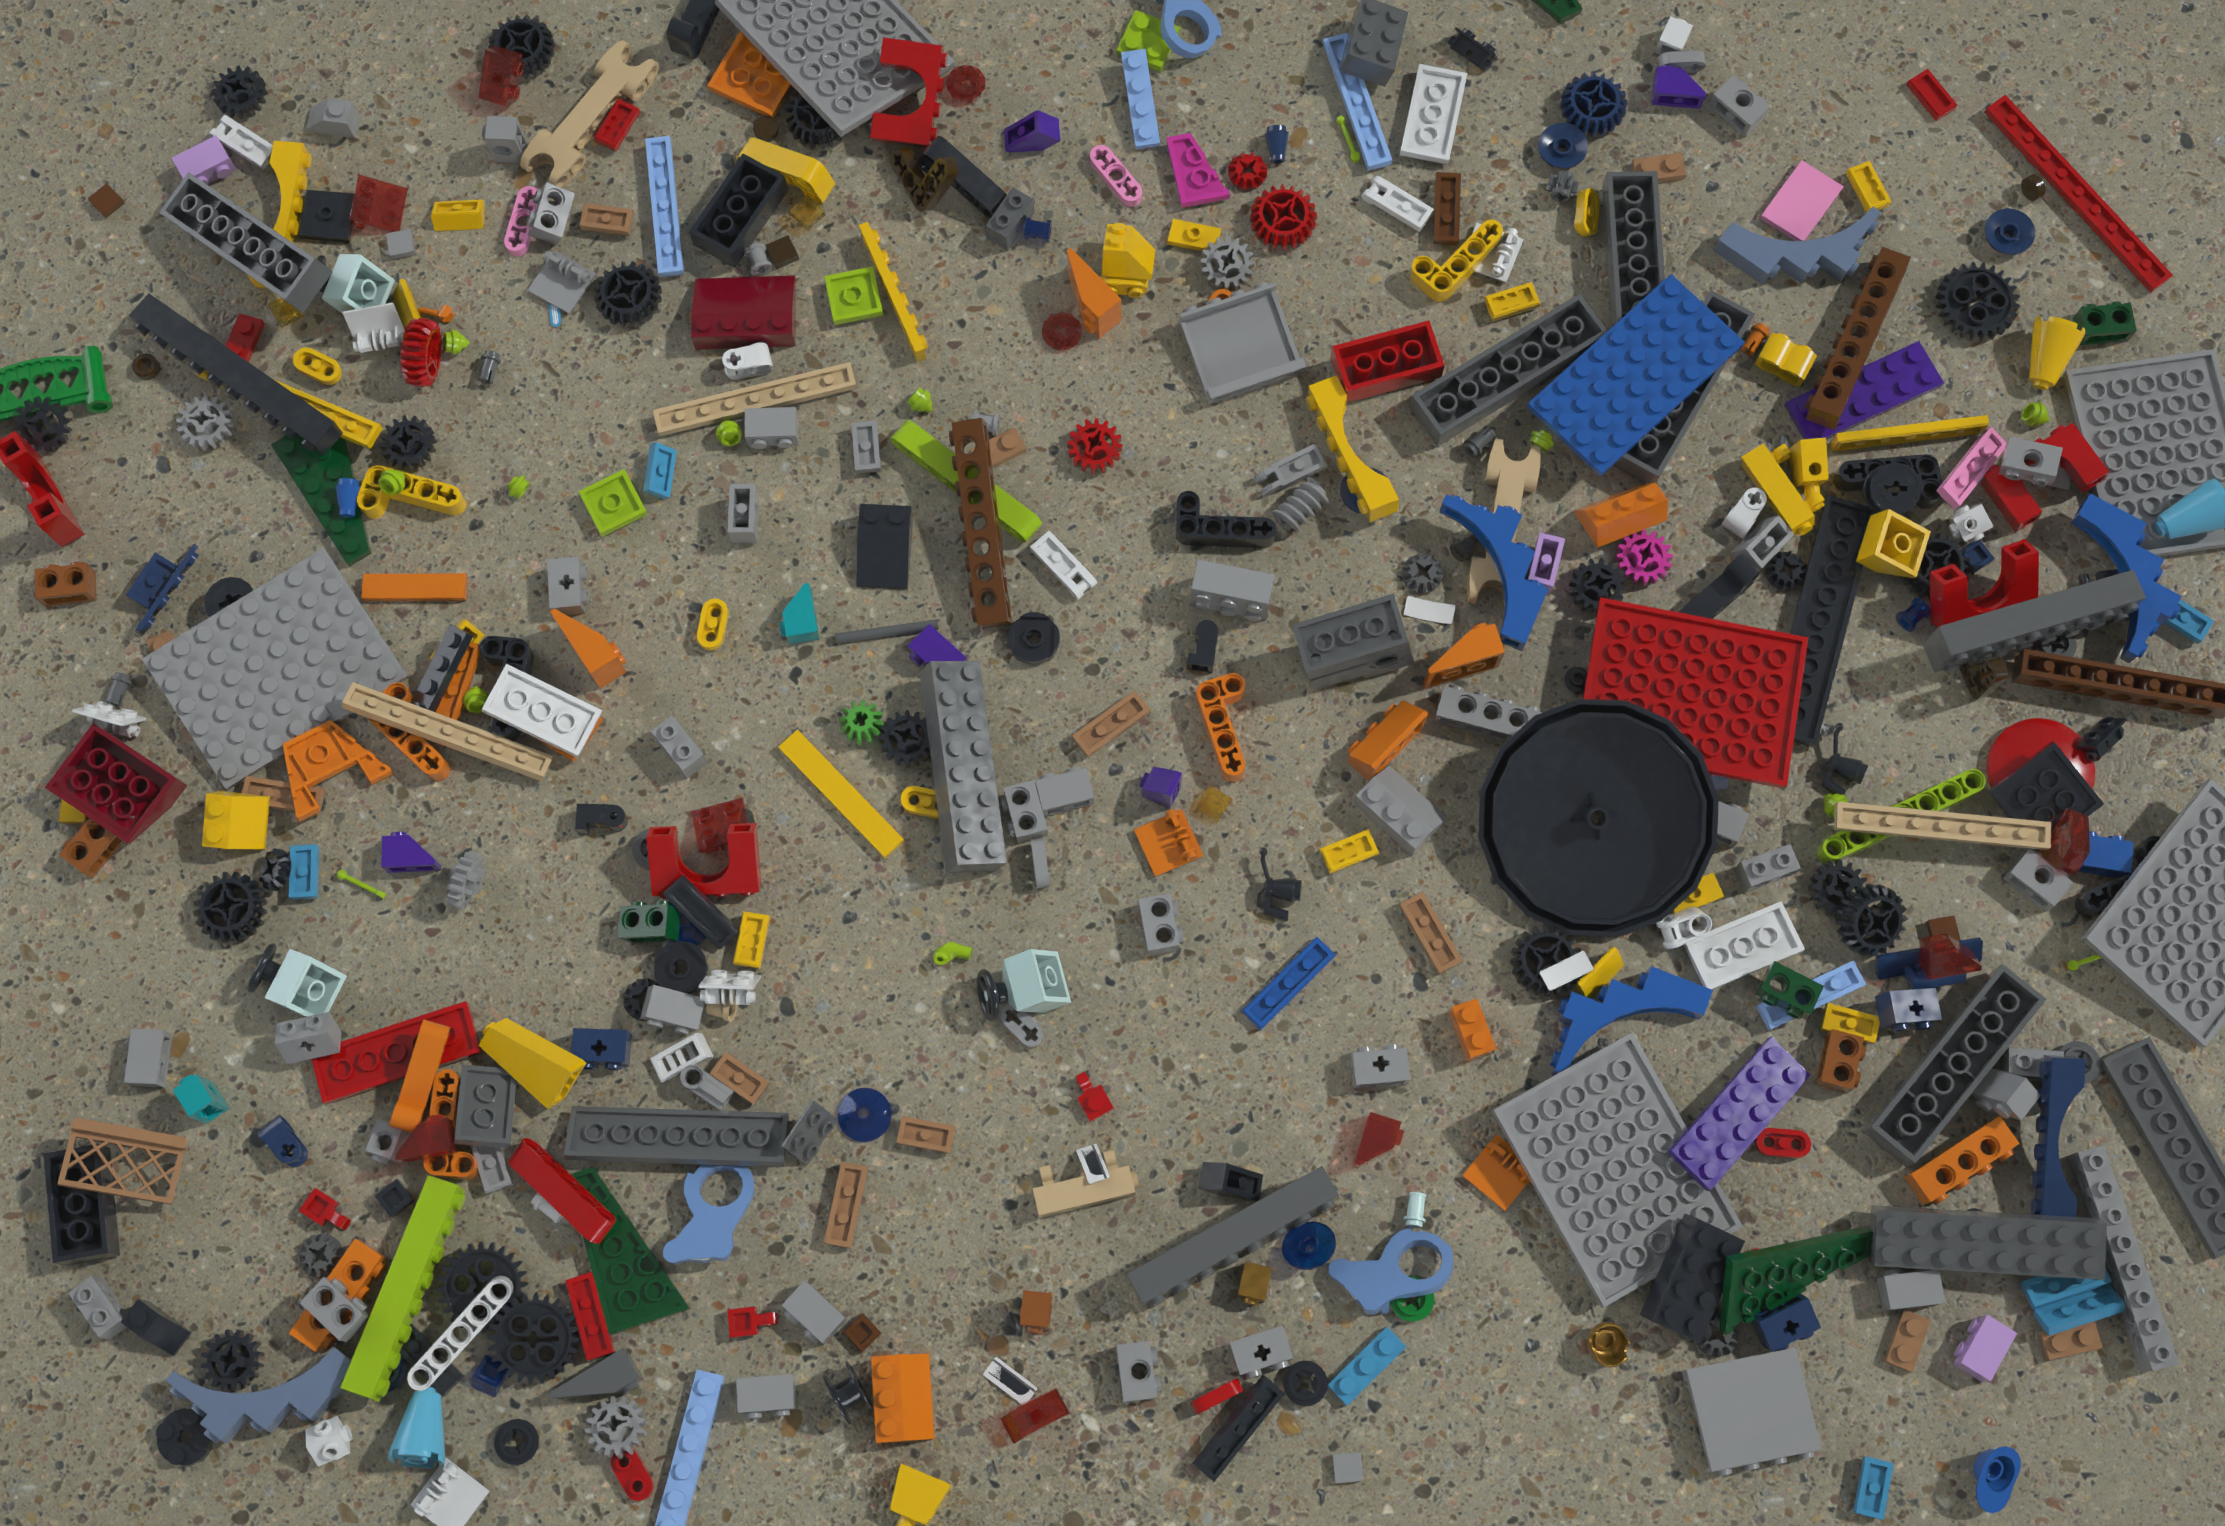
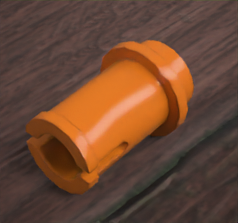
[1740,323,1770,356]

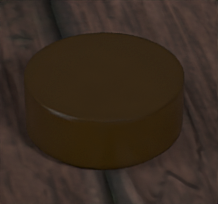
[753,116,778,142]
[2021,174,2046,201]
[132,353,160,380]

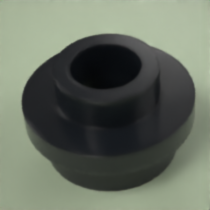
[1564,667,1587,693]

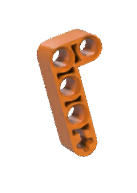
[1196,673,1245,783]
[367,682,450,782]
[389,1020,451,1134]
[424,1069,479,1180]

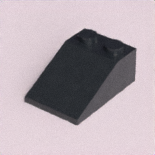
[856,504,914,589]

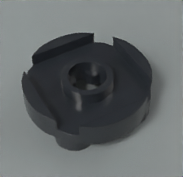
[1008,612,1060,665]
[654,941,709,994]
[156,1408,213,1466]

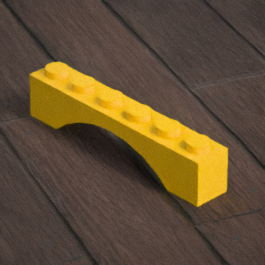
[247,141,312,288]
[1306,375,1399,522]

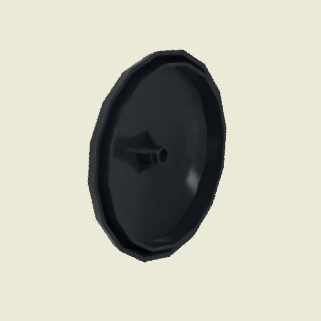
[1478,699,1719,937]

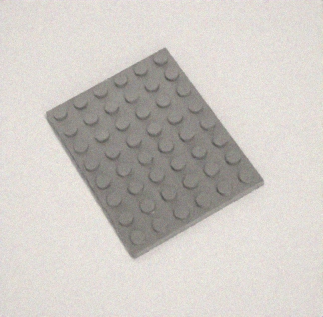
[715,0,955,137]
[2063,349,2225,563]
[142,548,409,790]
[2081,779,2225,1047]
[1491,1032,1743,1308]

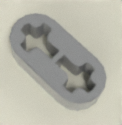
[1658,51,1706,73]
[1030,838,1050,888]
[1000,1004,1044,1049]

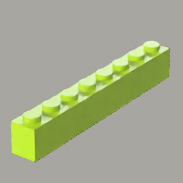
[340,1175,465,1402]

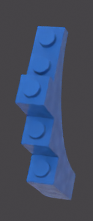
[2071,493,2182,663]
[1440,494,1548,651]
[1549,966,1713,1076]

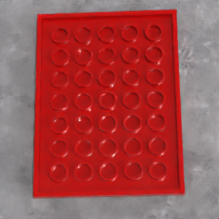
[1583,597,1808,789]

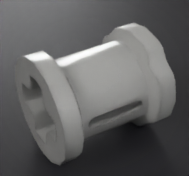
[744,243,773,276]
[972,410,1000,436]

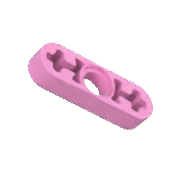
[1090,145,1142,207]
[504,186,537,256]

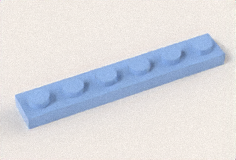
[1323,33,1392,171]
[645,136,684,277]
[655,1370,725,1526]

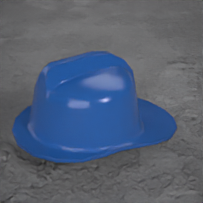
[1973,1446,2021,1513]

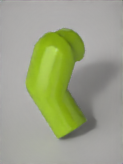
[933,942,973,966]

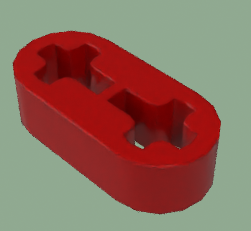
[1190,1378,1244,1415]

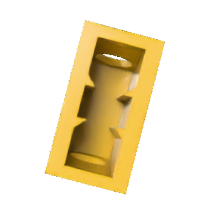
[1789,438,1829,501]
[890,1464,952,1526]

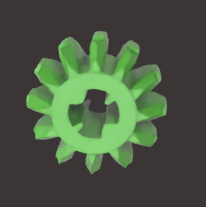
[839,700,884,745]

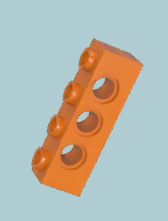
[1904,1116,2020,1206]
[289,1238,389,1353]

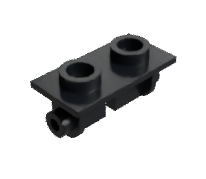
[1447,27,1498,71]
[2075,717,2127,762]

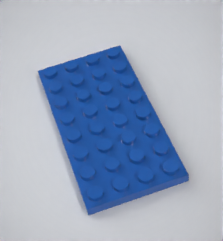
[1527,274,1745,477]

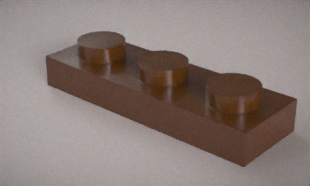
[1433,172,1461,246]

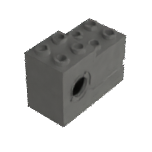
[1292,594,1415,691]

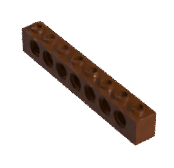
[1805,247,1911,430]
[949,418,1013,629]
[2012,649,2225,719]

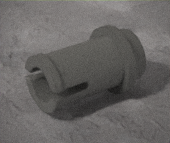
[477,350,501,385]
[1464,426,1496,457]
[105,672,132,707]

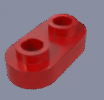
[1754,1128,1811,1159]
[611,1449,654,1501]

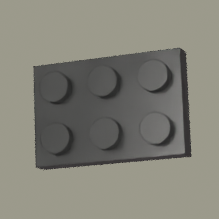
[454,1065,516,1148]

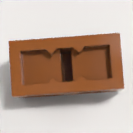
[35,561,97,607]
[59,818,124,879]
[1815,1029,1866,1094]
[1020,1290,1053,1335]

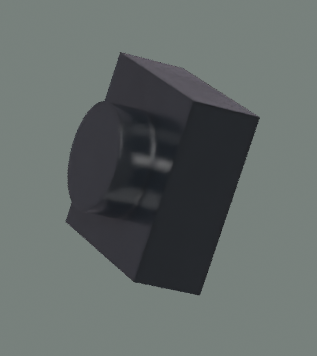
[375,1179,415,1218]

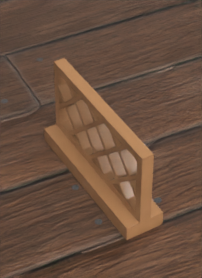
[57,1117,188,1205]

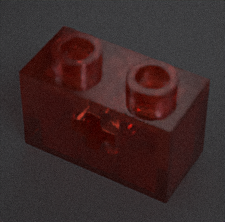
[478,46,524,106]

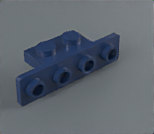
[125,544,199,634]
[1876,937,1983,989]

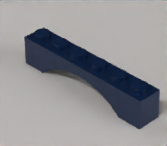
[2030,1055,2086,1217]

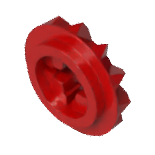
[1228,152,1267,190]

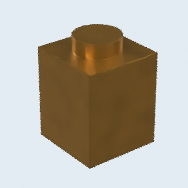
[1237,1261,1272,1306]

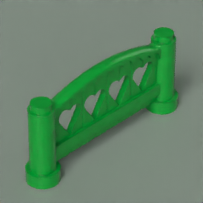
[0,346,113,422]

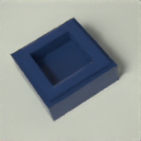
[1963,539,1995,575]

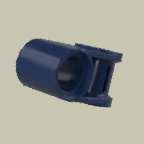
[257,1114,308,1167]

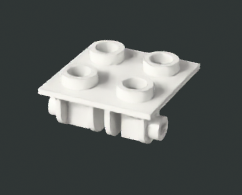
[1468,223,1524,283]
[343,303,405,353]
[72,702,146,738]
[699,970,761,1005]
[410,1458,490,1526]

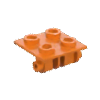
[1134,809,1203,877]
[1462,1134,1530,1211]

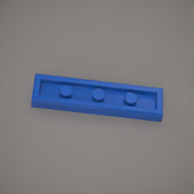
[1242,937,1336,1031]

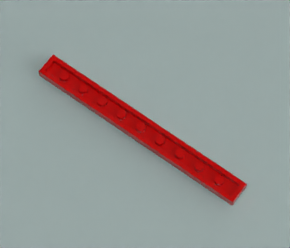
[1984,94,2173,293]

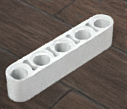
[407,1276,513,1391]

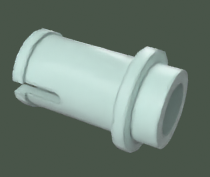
[1404,1192,1426,1228]

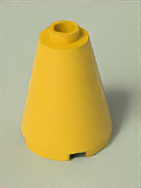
[2029,316,2085,390]

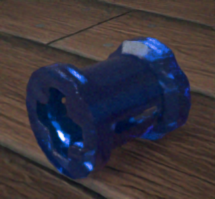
[1024,217,1052,242]
[1895,598,1931,632]

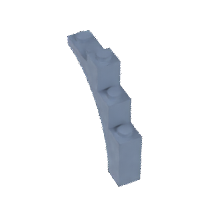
[1714,207,1881,285]
[165,1347,351,1443]

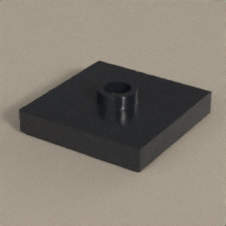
[299,190,358,242]

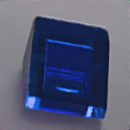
[471,1355,509,1397]

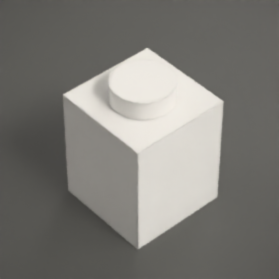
[1655,16,1693,55]

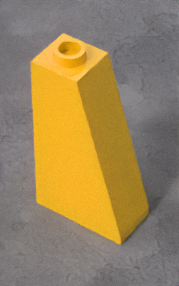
[479,1018,586,1109]

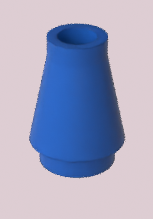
[335,478,361,517]

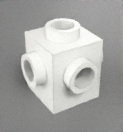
[1948,504,1994,543]
[306,1416,353,1467]

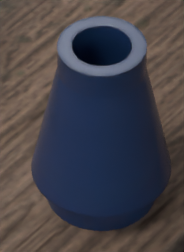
[1264,125,1289,164]

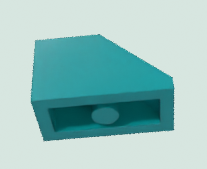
[779,583,820,645]

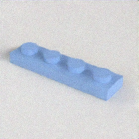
[1121,49,1160,150]
[1756,961,1866,1031]

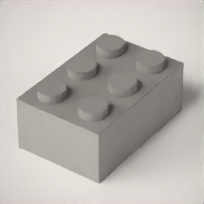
[1190,560,1275,621]

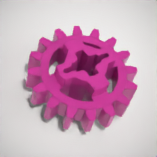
[1615,529,1673,586]

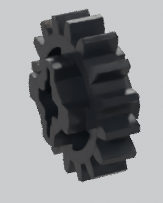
[211,65,268,119]
[13,396,73,452]
[379,415,437,471]
[1569,558,1627,615]
[879,710,930,768]
[1808,860,1867,919]
[200,1329,265,1391]

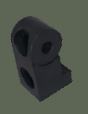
[1187,620,1218,673]
[575,804,628,835]

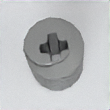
[1272,477,1329,532]

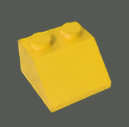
[1102,223,1156,280]
[1856,509,1931,578]
[202,791,270,849]

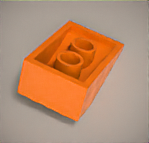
[1067,247,1122,339]
[550,609,626,689]
[1423,623,1505,689]

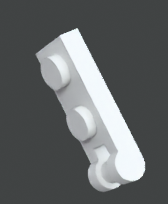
[208,115,273,170]
[1361,176,1434,232]
[1030,531,1097,600]

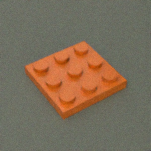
[707,31,793,119]

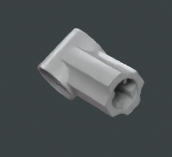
[680,1065,734,1111]

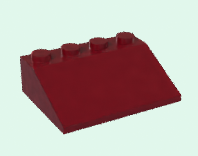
[691,275,796,350]
[44,723,187,845]

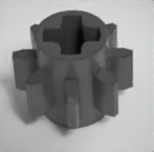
[1547,171,1579,202]

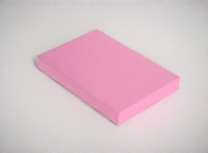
[1760,160,1844,241]

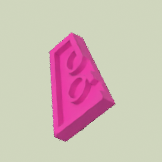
[1166,133,1230,208]

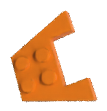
[283,720,392,822]

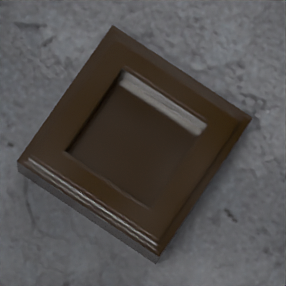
[766,235,799,269]

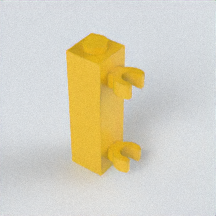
[1741,443,1825,538]

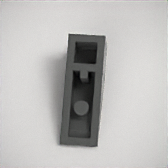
[549,1348,643,1399]

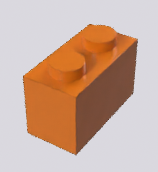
[1448,998,1496,1063]

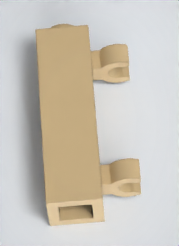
[1032,1150,1139,1218]

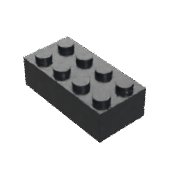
[689,153,789,268]
[43,1144,120,1266]
[1640,1213,1745,1344]

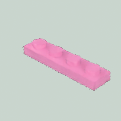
[1936,426,2007,509]

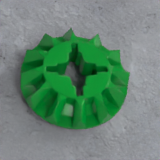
[1390,1277,1434,1322]

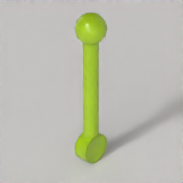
[1336,115,1360,163]
[337,870,387,899]
[2067,954,2102,971]

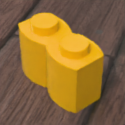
[1754,333,1817,387]

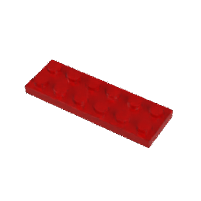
[311,1001,482,1104]

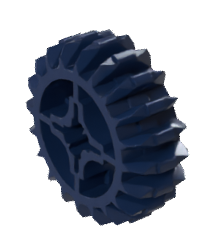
[1560,71,1628,138]

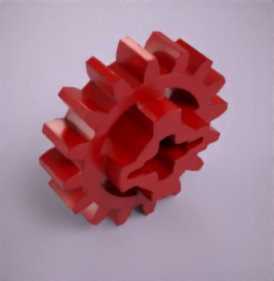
[1067,418,1123,474]

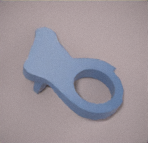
[1156,0,1222,58]
[663,1164,755,1265]
[1329,1227,1453,1314]

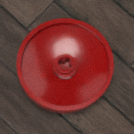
[1986,718,2095,789]

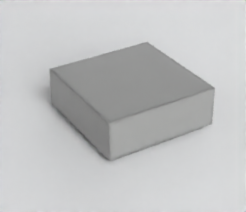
[386,229,416,260]
[1332,1452,1363,1483]

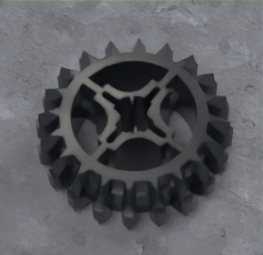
[488,14,555,80]
[785,91,847,150]
[594,261,662,328]
[1903,532,1972,602]
[193,872,268,943]
[1835,884,1908,956]
[1510,925,1581,998]

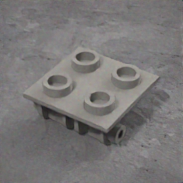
[527,251,596,314]

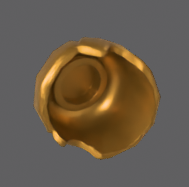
[1587,1322,1630,1367]

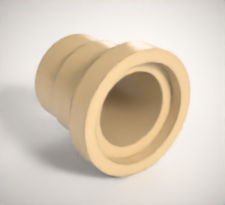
[706,995,738,1022]

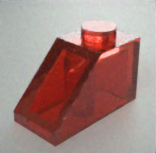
[2039,808,2090,875]
[1919,934,1982,980]
[1352,1112,1404,1169]
[395,1114,457,1163]
[1001,1388,1070,1444]

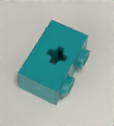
[173,1074,230,1124]

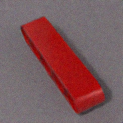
[508,1138,616,1244]

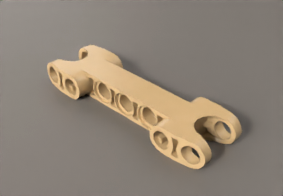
[520,40,659,188]
[1467,438,1540,607]

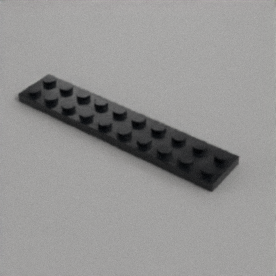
[1789,495,1877,748]

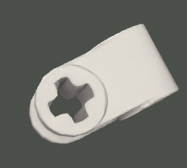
[722,343,773,380]
[1721,488,1767,539]
[1656,907,1712,949]

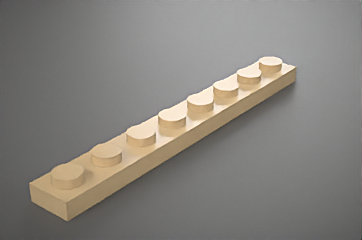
[653,362,857,437]
[342,682,553,782]
[1834,802,2051,850]

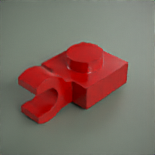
[1075,1071,1114,1122]
[299,1188,352,1230]
[727,1306,779,1338]

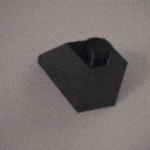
[1198,1162,1263,1202]
[121,1299,192,1356]

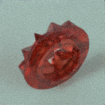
[946,65,986,103]
[1042,311,1082,350]

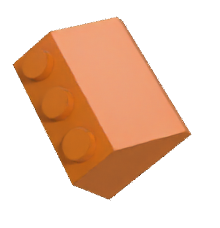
[1574,483,1668,548]
[1347,700,1428,782]
[871,1354,935,1444]

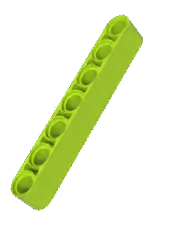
[890,419,1042,543]
[1817,769,1986,864]

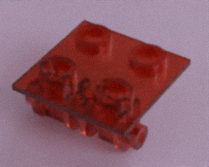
[349,174,408,232]
[691,798,748,855]

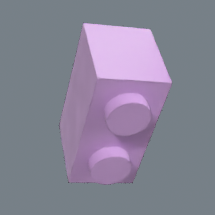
[172,135,237,185]
[1526,532,1565,596]
[1953,1315,2017,1383]

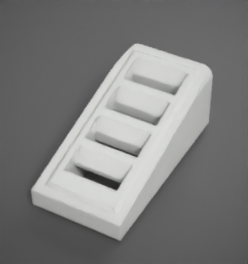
[650,1033,713,1082]

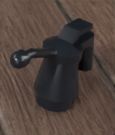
[1816,723,1868,795]
[1257,847,1302,922]

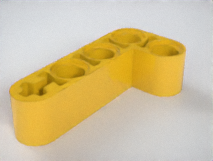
[736,137,835,205]
[1410,219,1503,302]
[356,465,467,519]

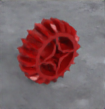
[1250,184,1317,251]
[400,318,443,387]

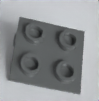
[782,1100,837,1165]

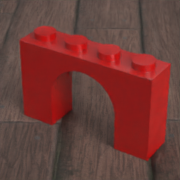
[870,37,947,148]
[1980,423,2109,533]
[0,431,85,547]
[1930,539,2039,628]
[646,823,762,899]

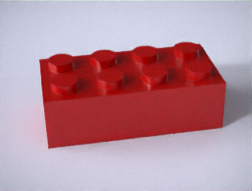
[1330,320,1445,403]

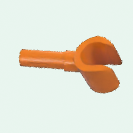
[419,304,456,324]

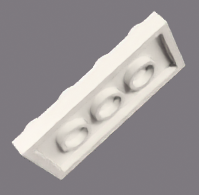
[1400,64,1467,165]
[482,664,602,758]
[1683,901,1805,990]

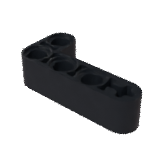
[667,0,720,59]
[917,136,1007,219]
[1833,454,1942,509]
[1176,490,1277,548]
[1678,553,1761,619]
[480,636,534,741]
[2075,836,2161,918]

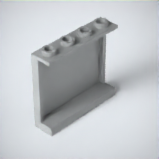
[1178,282,1306,404]
[1681,1347,1822,1477]

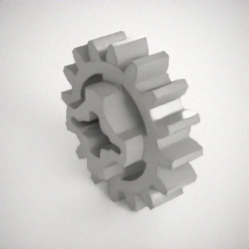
[1200,236,1255,290]
[176,395,235,451]
[447,850,485,909]
[585,1396,648,1459]

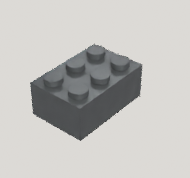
[1339,0,1408,87]

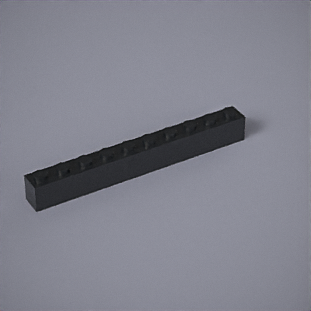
[129,293,343,456]

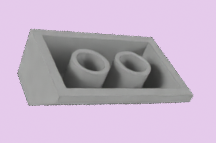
[1354,765,1448,856]

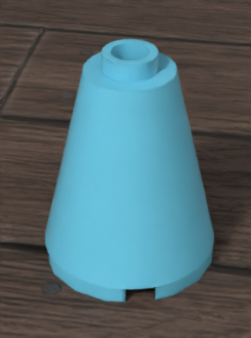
[2155,479,2225,539]
[387,1387,446,1469]

